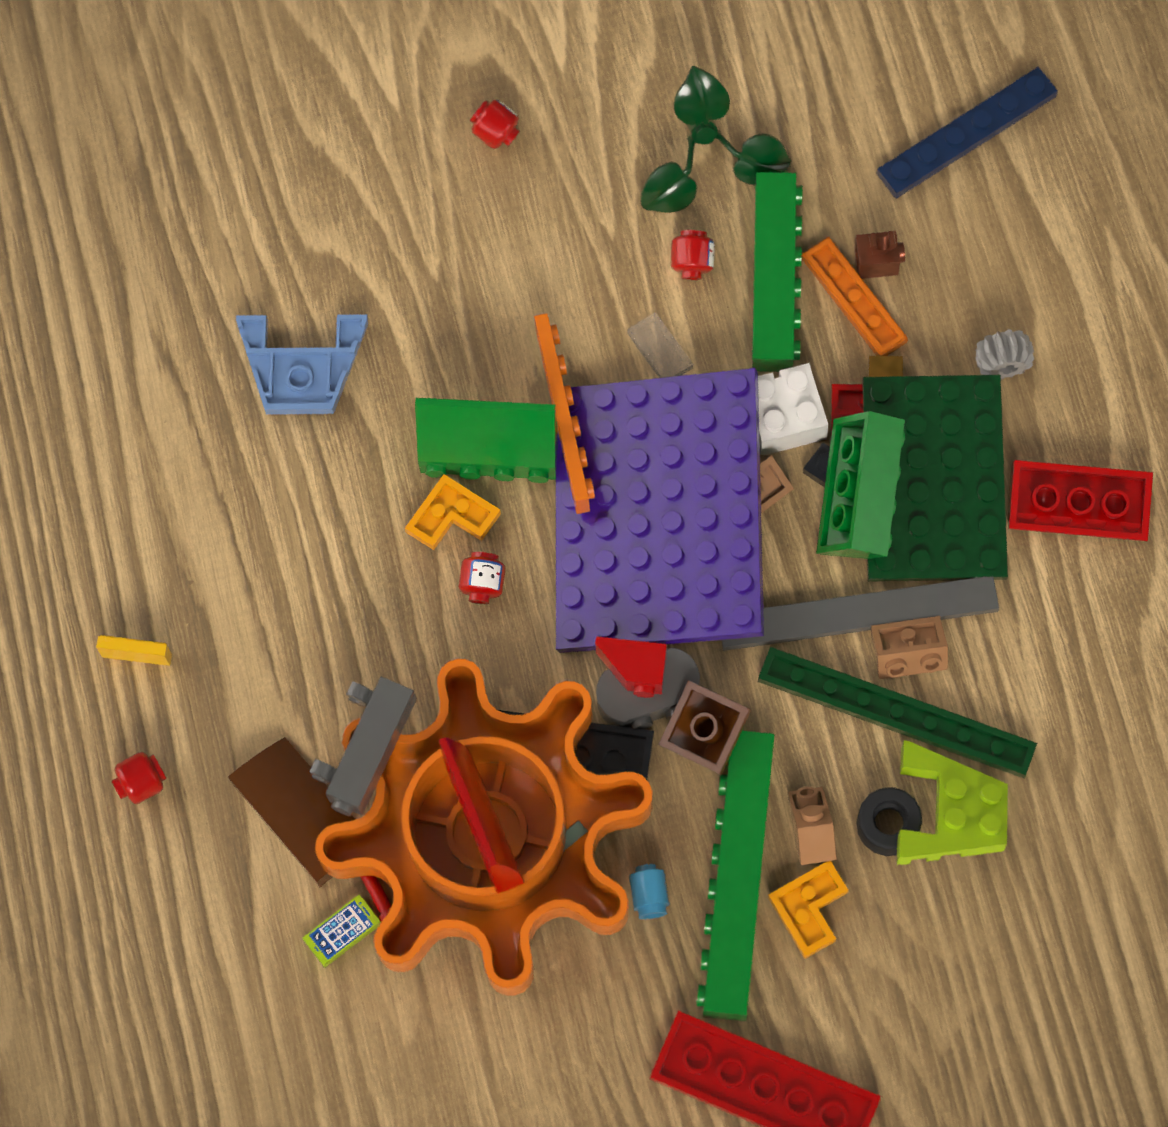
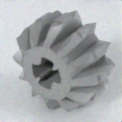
[975,329,1034,380]

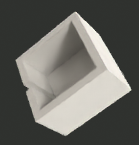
[758,363,828,455]

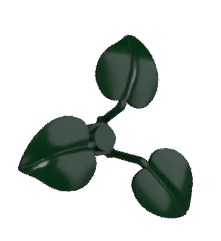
[640,66,791,213]

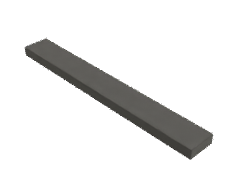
[721,576,999,651]

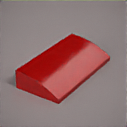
[1008,460,1154,542]
[439,737,525,894]

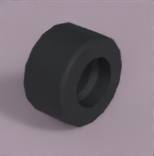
[856,787,923,856]

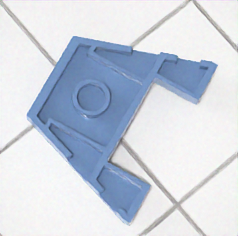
[236,314,368,414]

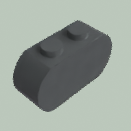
[596,648,700,730]

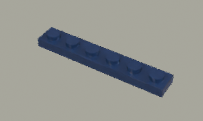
[877,66,1058,199]

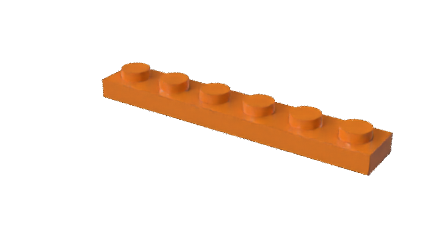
[534,313,595,514]

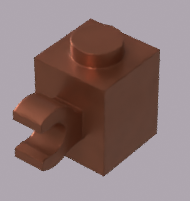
[854,231,905,279]

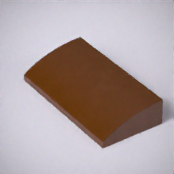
[228,737,356,887]

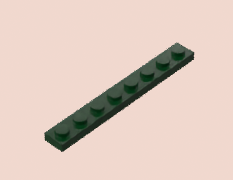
[758,647,1037,779]

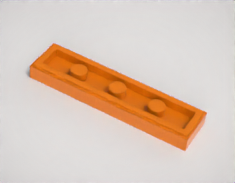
[802,237,908,356]

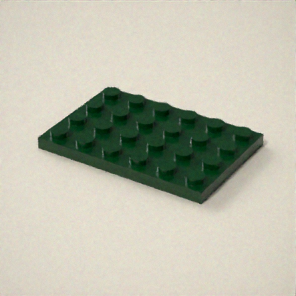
[862,375,1008,582]

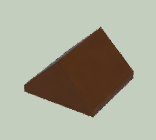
[659,680,751,775]

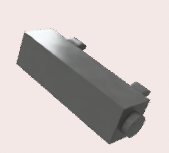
[310,677,417,816]

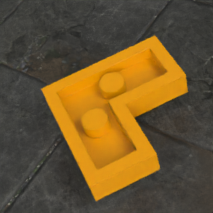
[405,474,501,550]
[768,861,849,959]

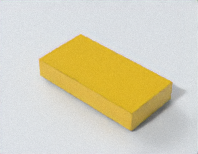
[96,635,172,666]

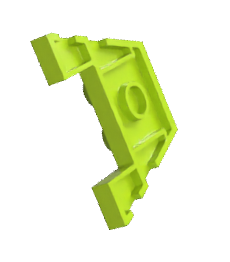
[897,740,1008,865]

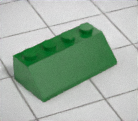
[816,411,905,559]

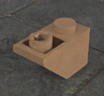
[788,787,837,865]

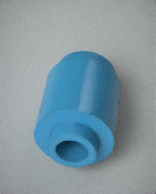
[629,864,669,919]

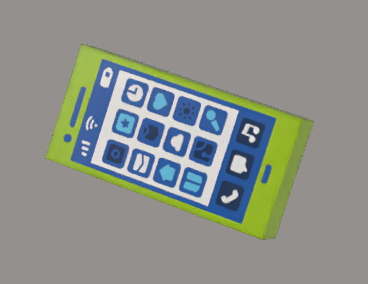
[302,894,381,968]

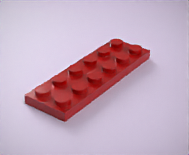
[650,1010,881,1127]

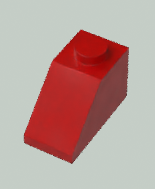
[595,636,667,698]

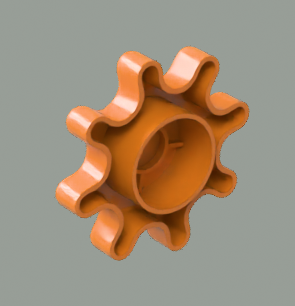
[315,659,652,996]

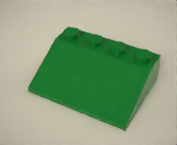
[415,398,559,483]

